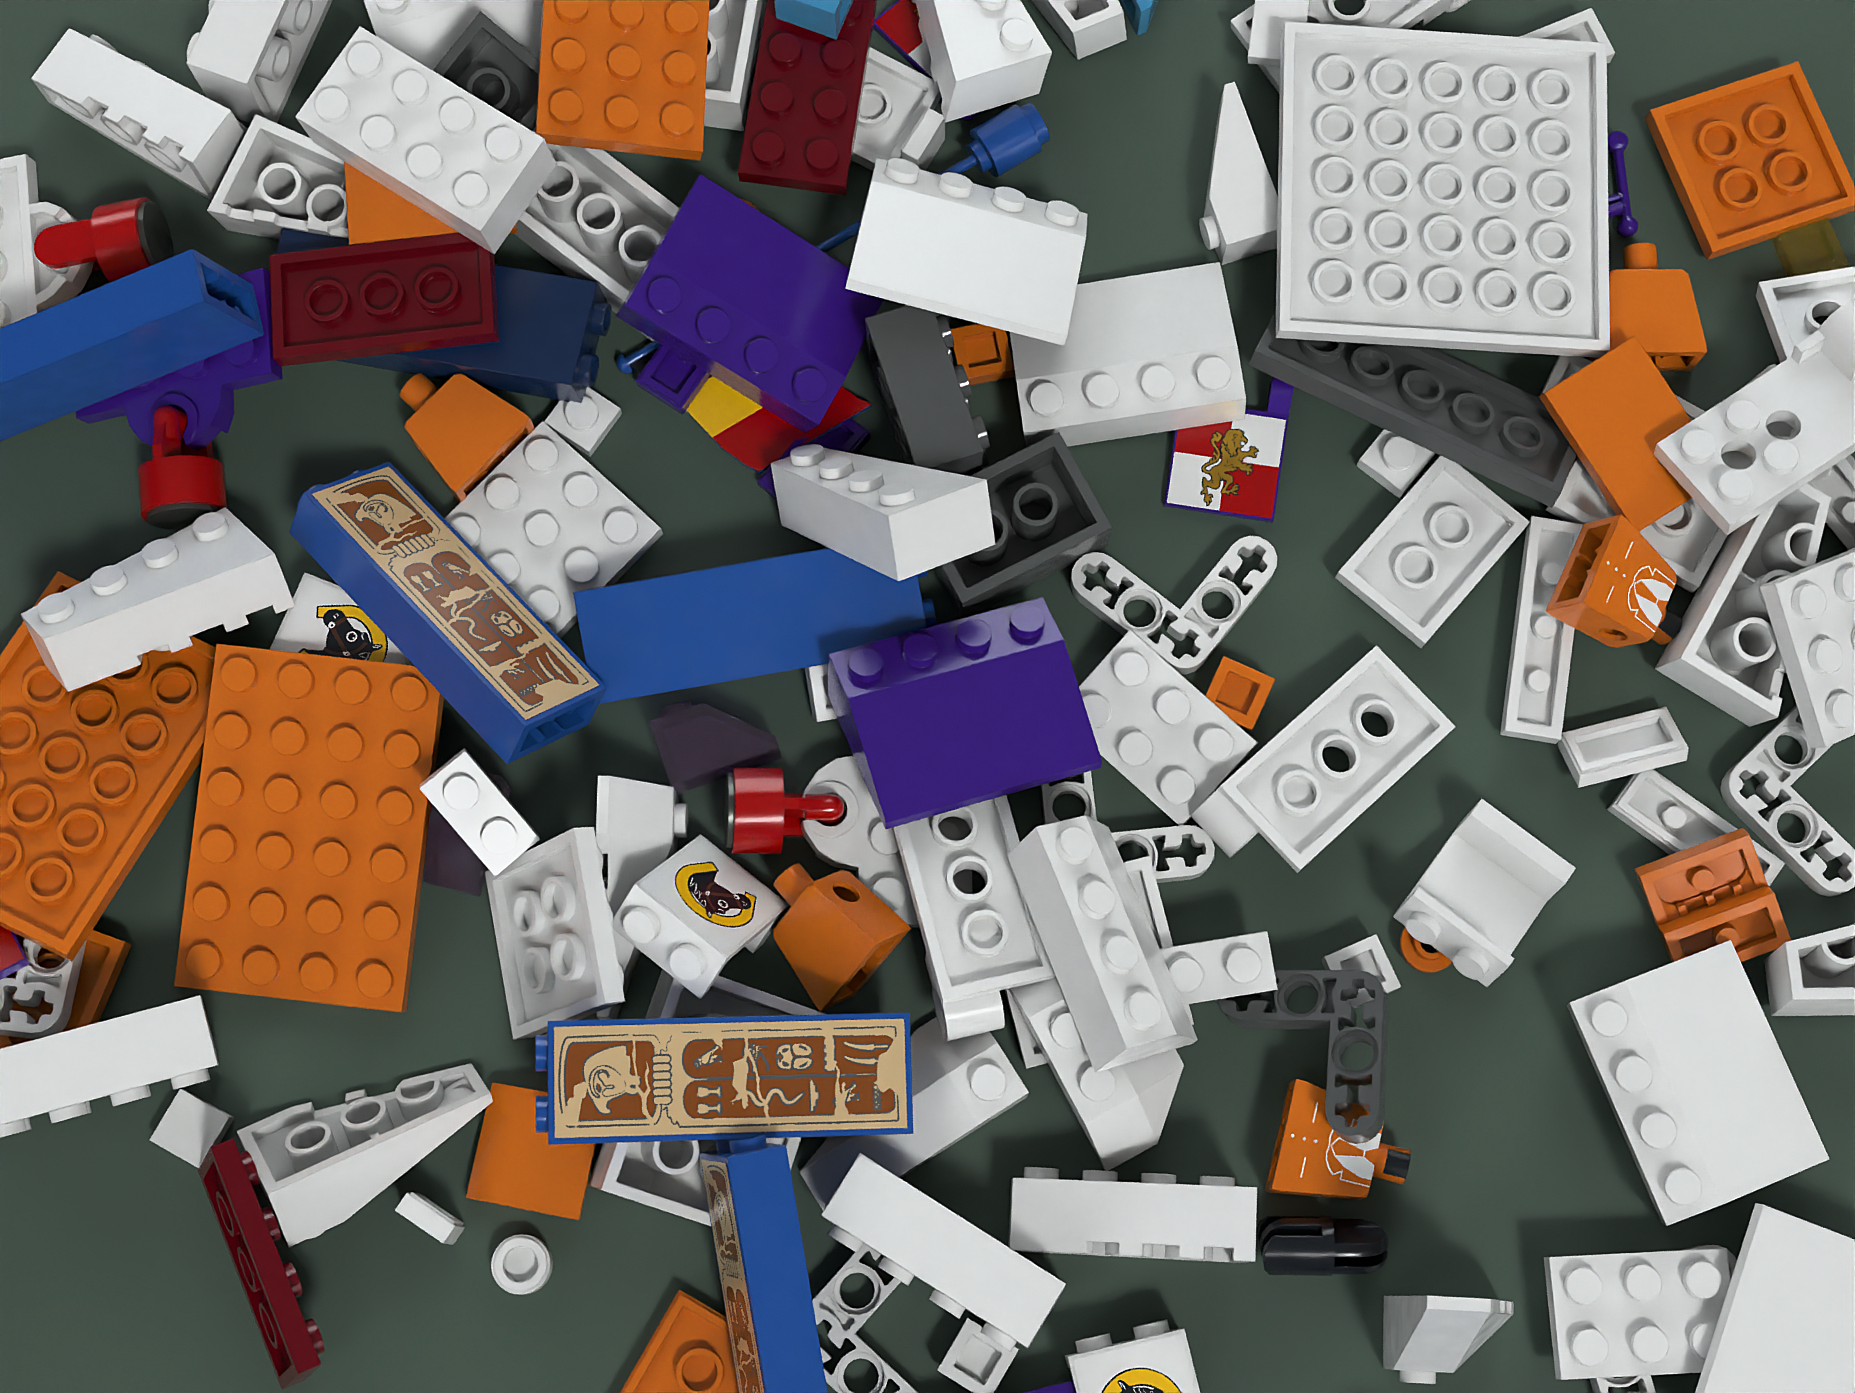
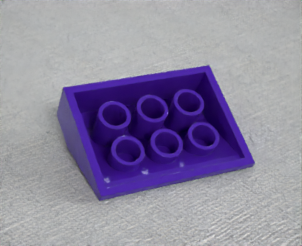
[616,174,884,433]
[828,597,1102,829]

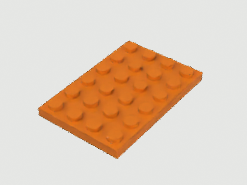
[0,571,216,962]
[174,644,444,1013]

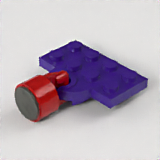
[76,268,283,530]

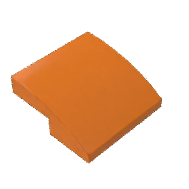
[1634,827,1792,962]
[466,1082,597,1221]

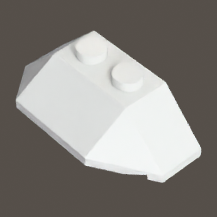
[1008,977,1184,1171]

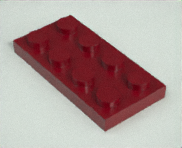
[738,0,877,195]
[269,233,499,367]
[198,1138,325,1390]

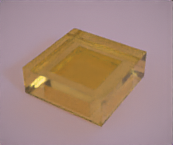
[1773,218,1849,277]

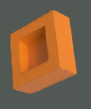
[951,324,1014,385]
[1205,656,1275,732]

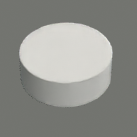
[491,1234,553,1295]

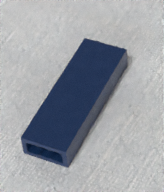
[275,228,612,403]

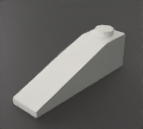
[596,776,688,1020]
[800,1017,1029,1223]
[237,1063,493,1247]
[1383,1296,1514,1384]

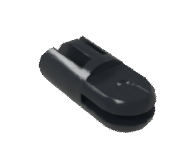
[1257,1216,1389,1276]

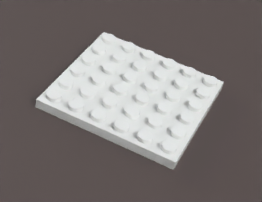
[1275,21,1610,358]

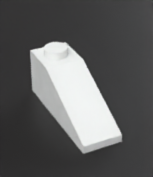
[1199,82,1278,265]

